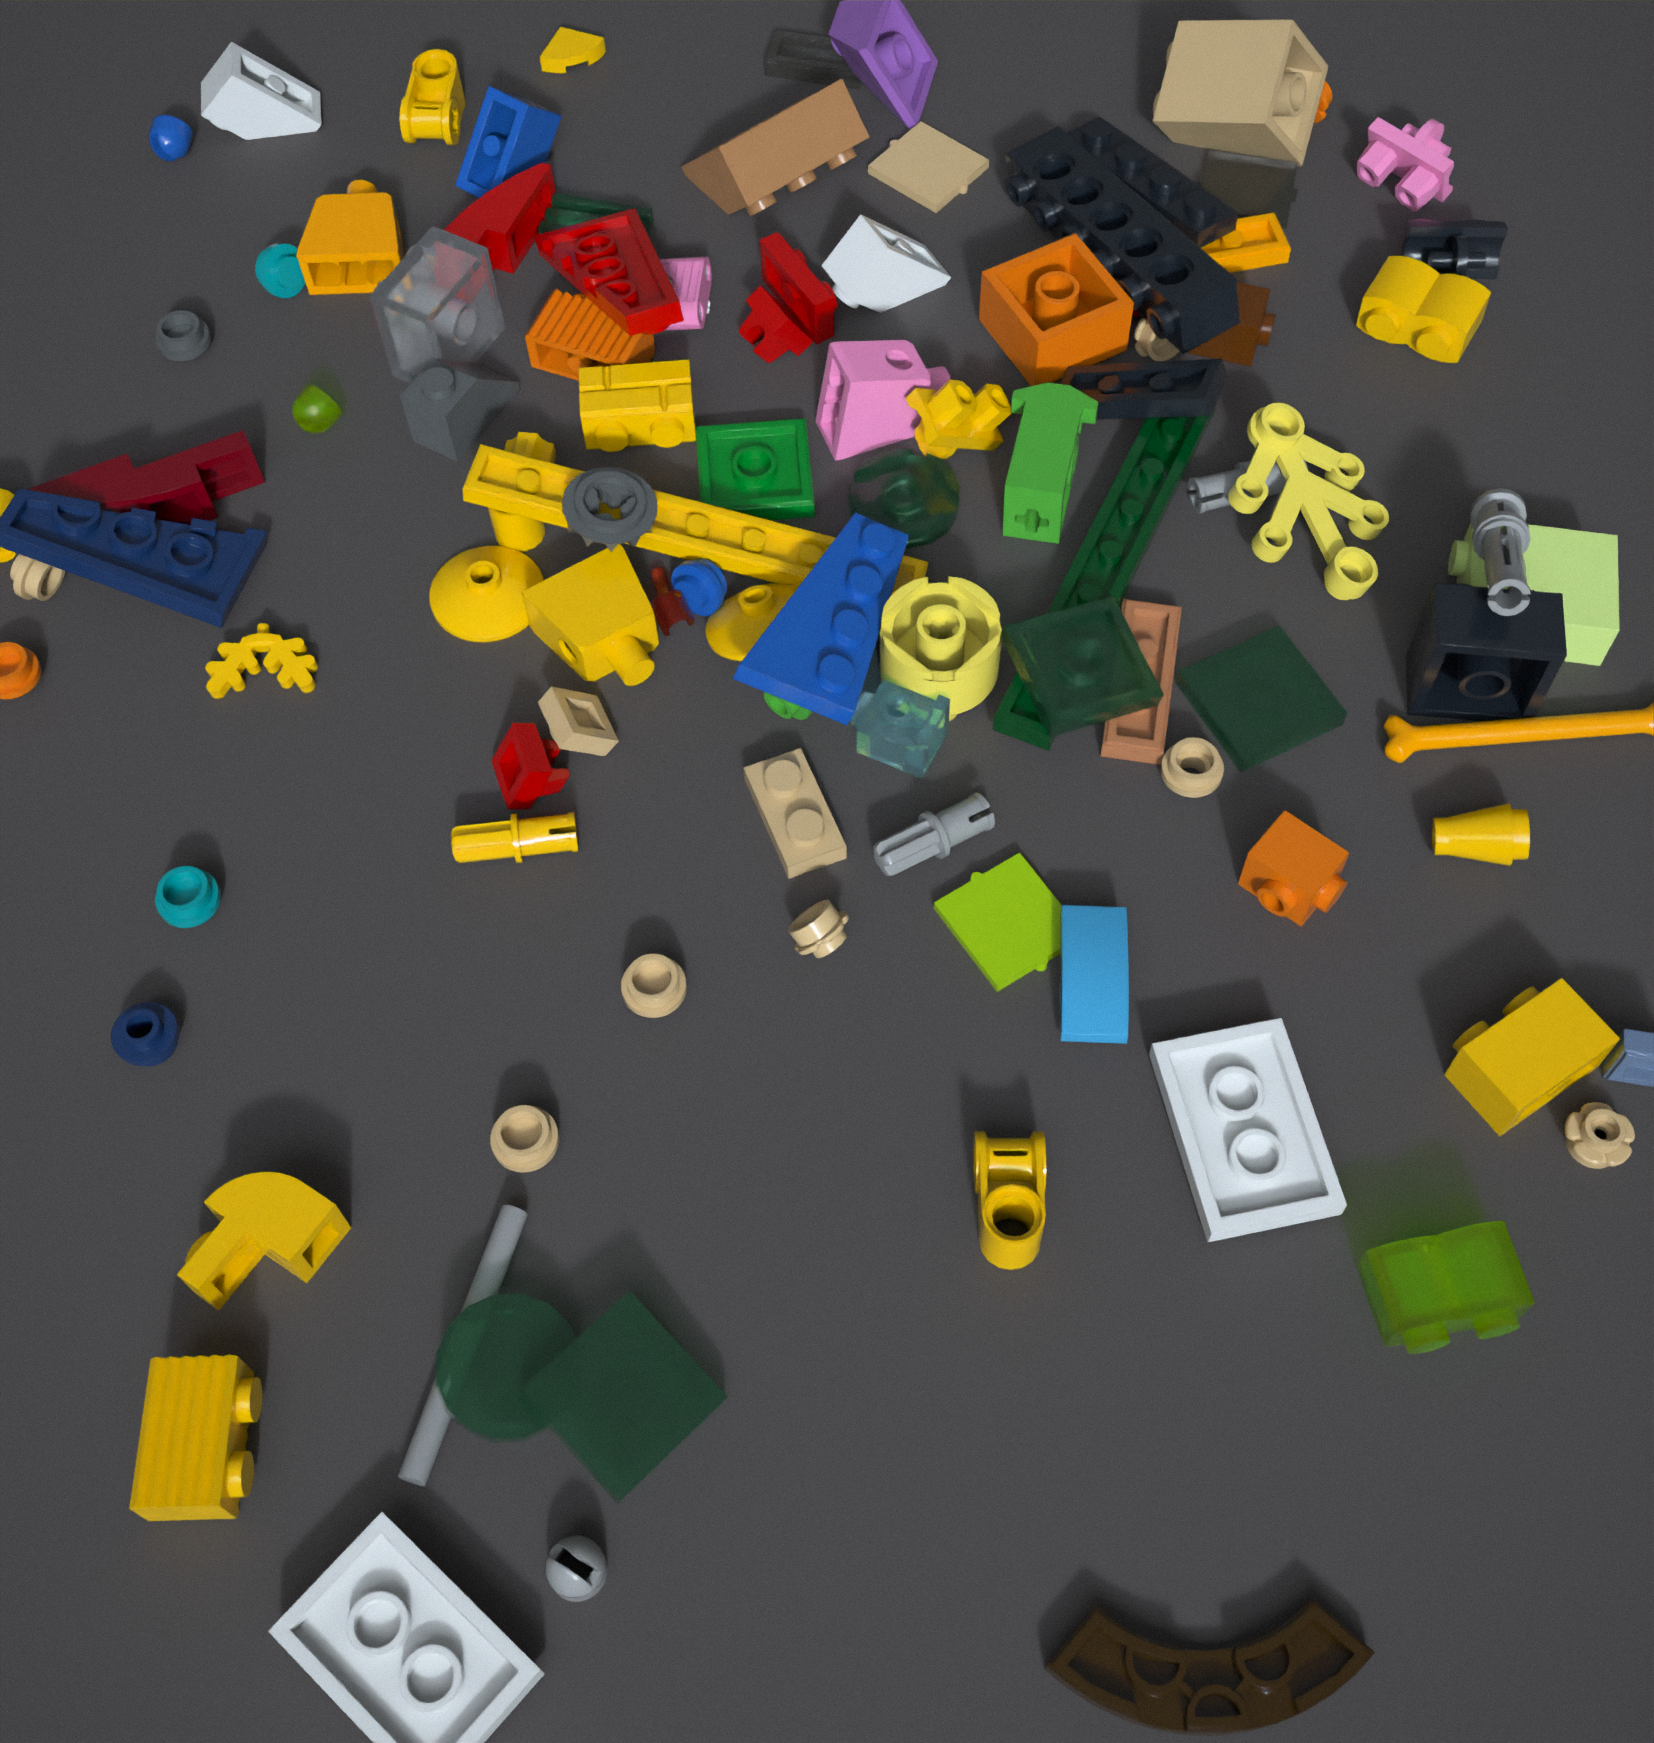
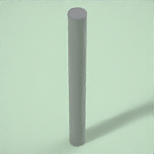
[398,1205,528,1486]

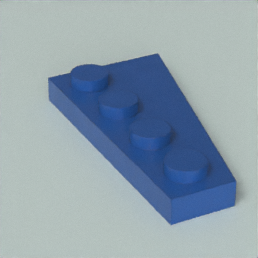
[732,512,909,725]

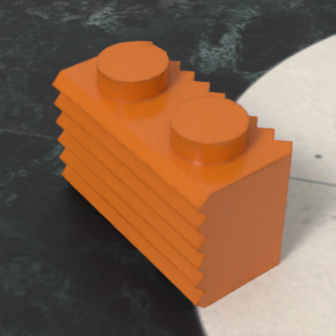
[525,289,655,381]

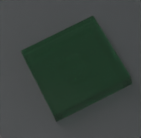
[1002,596,1164,737]
[1176,625,1347,772]
[519,1291,727,1504]

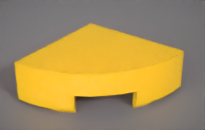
[540,27,606,74]

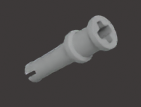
[1470,488,1530,616]

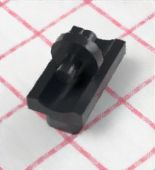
[1401,219,1508,279]

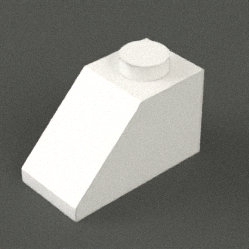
[201,42,322,140]
[822,214,951,313]

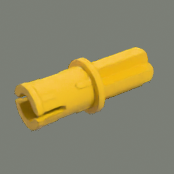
[451,812,579,863]

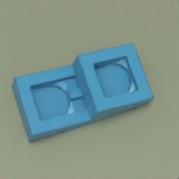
[1059,905,1129,1044]

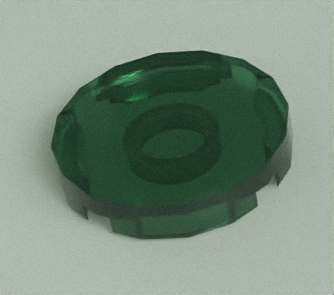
[847,448,960,549]
[436,1294,581,1443]

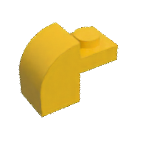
[177,1172,351,1311]

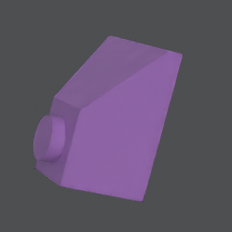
[828,0,938,130]

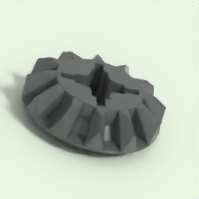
[562,467,658,552]

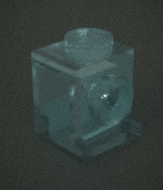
[851,680,950,779]

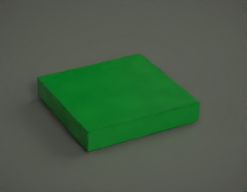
[696,418,815,520]

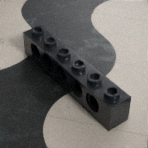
[1005,126,1240,354]

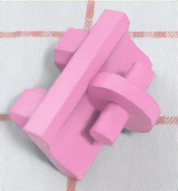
[1357,117,1454,212]

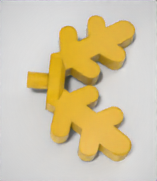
[205,623,318,699]

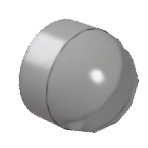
[545,1535,608,1602]

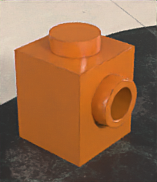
[1238,810,1350,927]

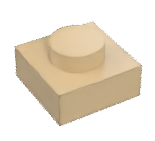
[538,686,619,756]

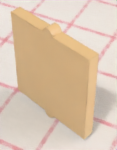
[868,121,989,213]

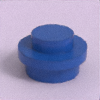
[671,559,727,616]

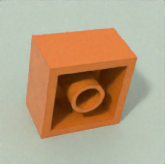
[979,233,1134,386]

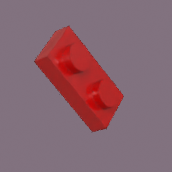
[759,232,837,345]

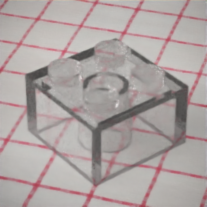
[369,226,505,383]

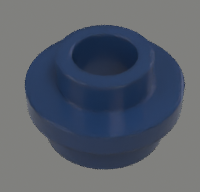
[111,1002,180,1067]

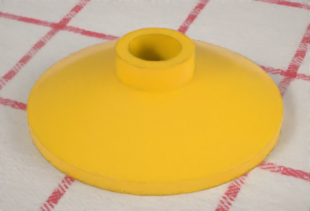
[429,546,544,643]
[705,583,799,661]

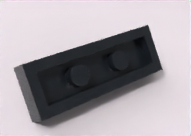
[1060,358,1228,420]

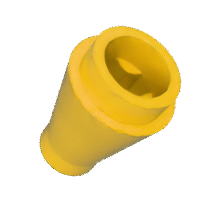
[1432,803,1530,866]

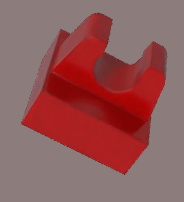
[739,285,814,363]
[491,723,570,810]

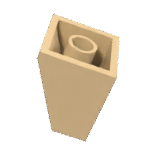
[1153,20,1329,166]

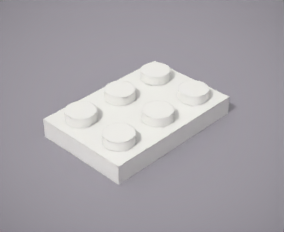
[1149,1018,1347,1243]
[268,1512,545,1743]

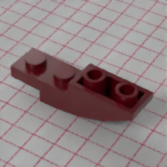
[26,430,265,525]

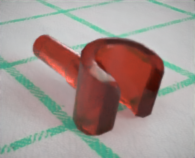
[650,568,695,636]

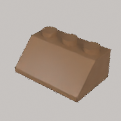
[681,79,869,216]

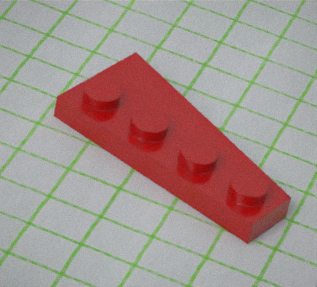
[534,208,684,336]

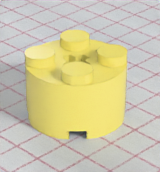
[880,576,1002,723]

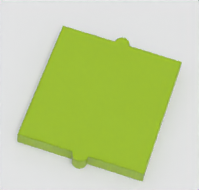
[933,853,1062,992]

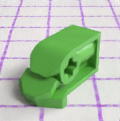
[1003,382,1098,544]

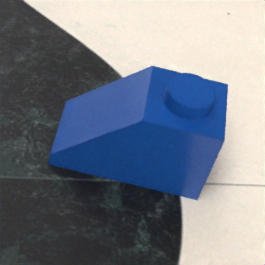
[455,86,562,198]

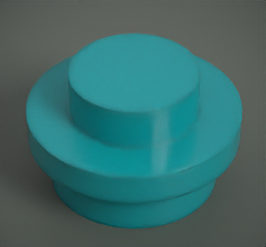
[255,243,305,298]
[155,866,221,928]

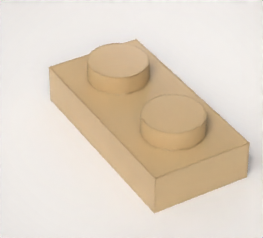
[743,748,847,879]

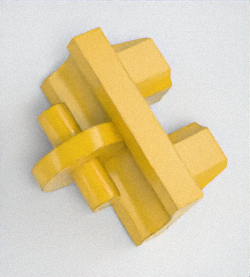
[905,380,1012,459]

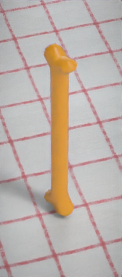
[1383,702,1654,763]

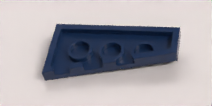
[0,488,267,628]

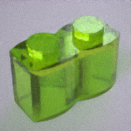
[1357,1221,1535,1354]

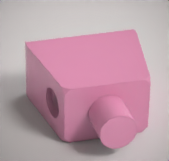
[815,340,951,461]

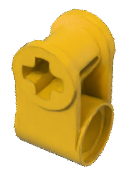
[400,49,466,146]
[973,1131,1046,1270]

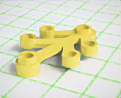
[1228,402,1389,600]

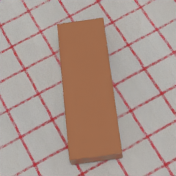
[1100,599,1182,765]

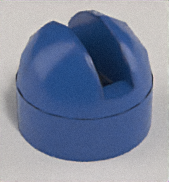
[149,115,193,161]

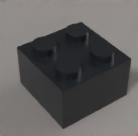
[1406,583,1567,721]

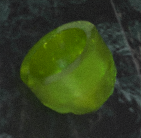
[292,384,342,434]

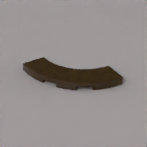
[1044,1597,1375,1736]

